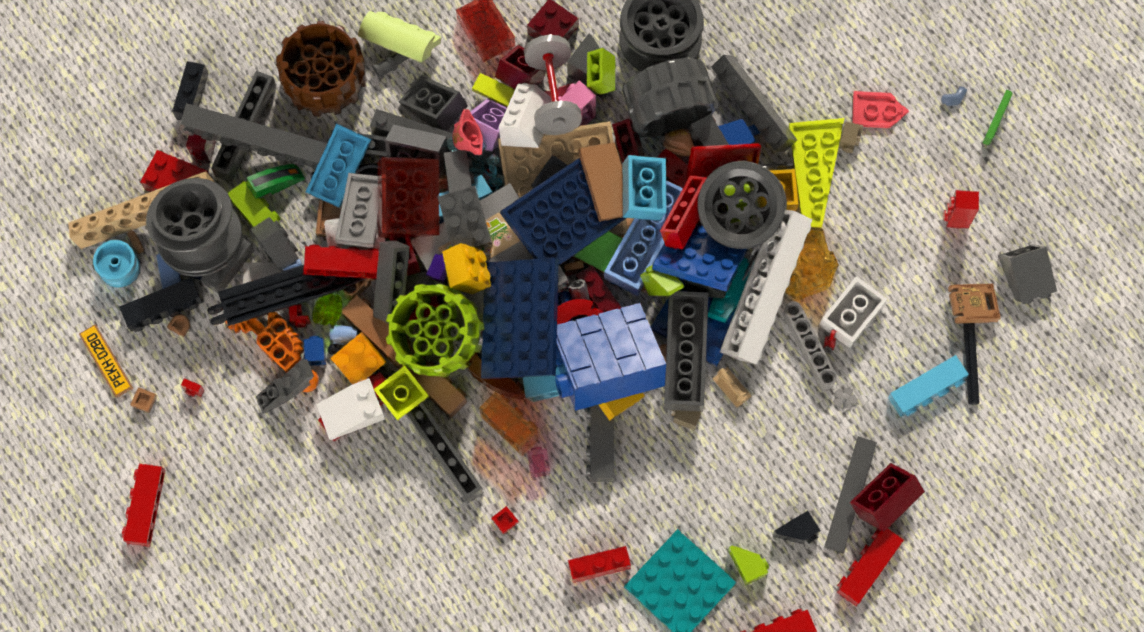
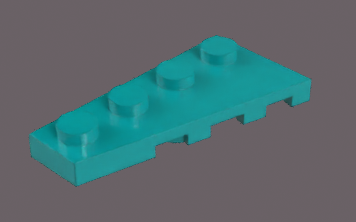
[707,258,754,323]

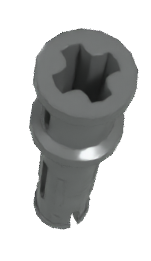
[372,53,409,79]

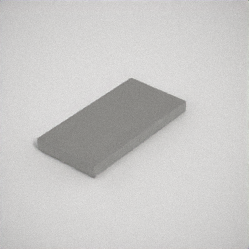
[335,173,387,248]

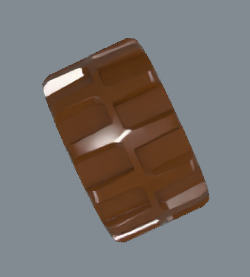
[276,21,367,117]

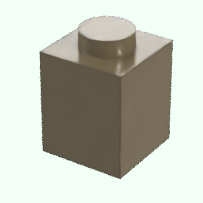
[671,410,702,430]

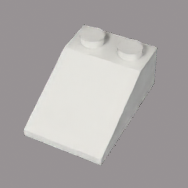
[316,378,385,440]

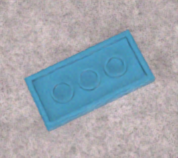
[306,124,371,208]

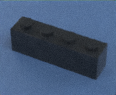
[119,278,203,332]

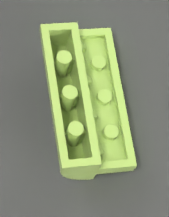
[358,11,442,63]

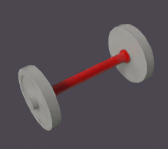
[524,35,582,135]

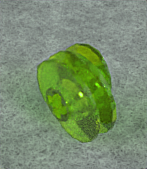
[312,293,342,326]

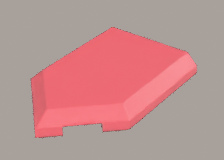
[852,91,909,128]

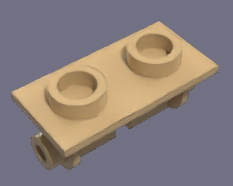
[712,367,752,408]

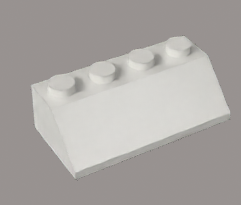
[499,83,551,148]

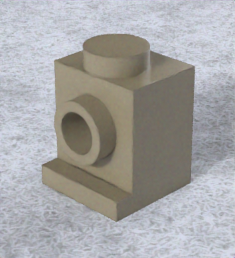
[839,121,863,153]

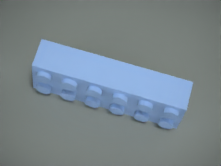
[604,180,683,296]

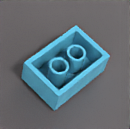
[622,155,666,221]

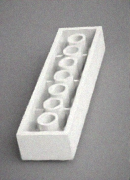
[720,210,813,365]

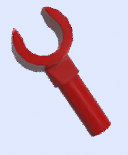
[823,329,836,350]

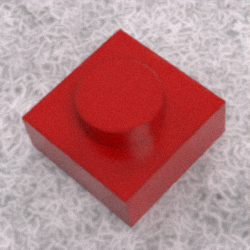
[181,378,205,397]
[491,506,519,535]

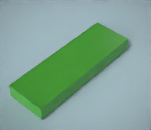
[982,89,1013,146]

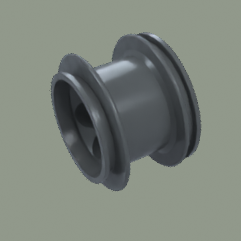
[619,0,704,72]
[697,161,787,249]
[146,178,242,277]

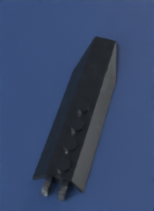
[207,265,367,326]

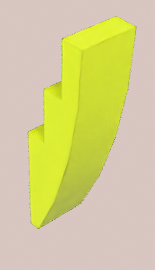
[472,73,515,107]

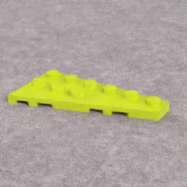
[788,118,845,230]

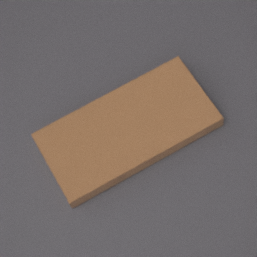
[578,142,623,222]

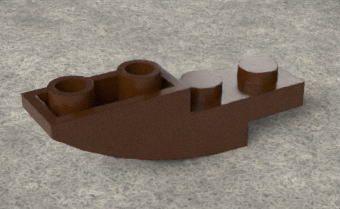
[468,352,525,400]

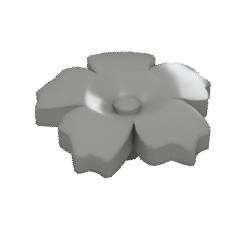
[833,387,858,411]

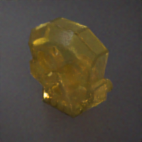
[785,227,839,301]

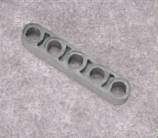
[783,301,837,390]

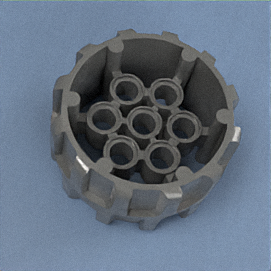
[622,57,718,138]

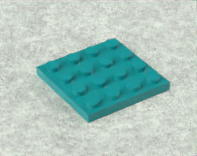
[624,529,737,632]

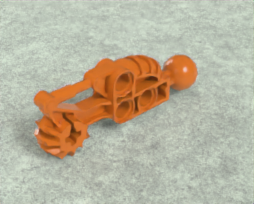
[225,312,319,392]

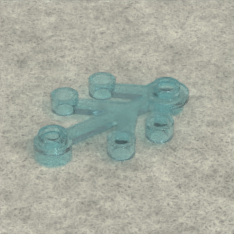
[447,137,504,193]

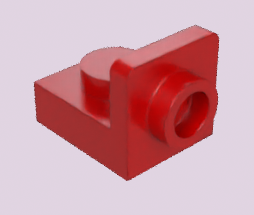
[289,304,311,328]

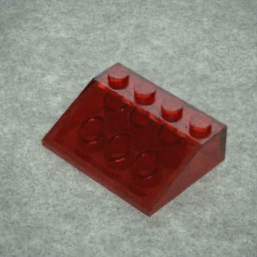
[378,157,440,238]

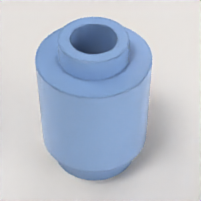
[330,325,359,345]

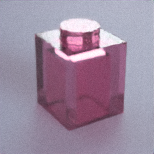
[527,447,550,478]

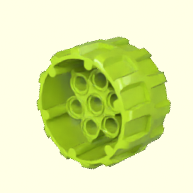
[386,284,484,377]

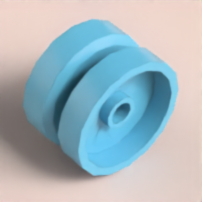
[93,240,141,287]

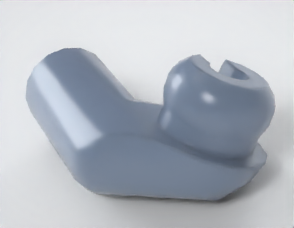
[941,86,967,106]

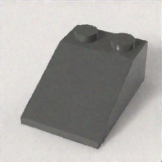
[399,75,468,131]

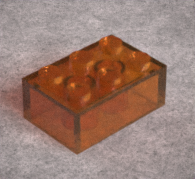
[479,392,539,457]

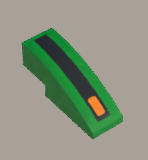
[246,164,305,199]

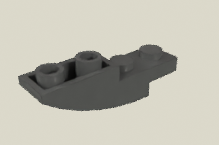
[256,359,314,414]

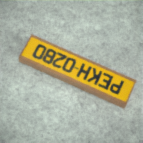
[79,324,133,398]

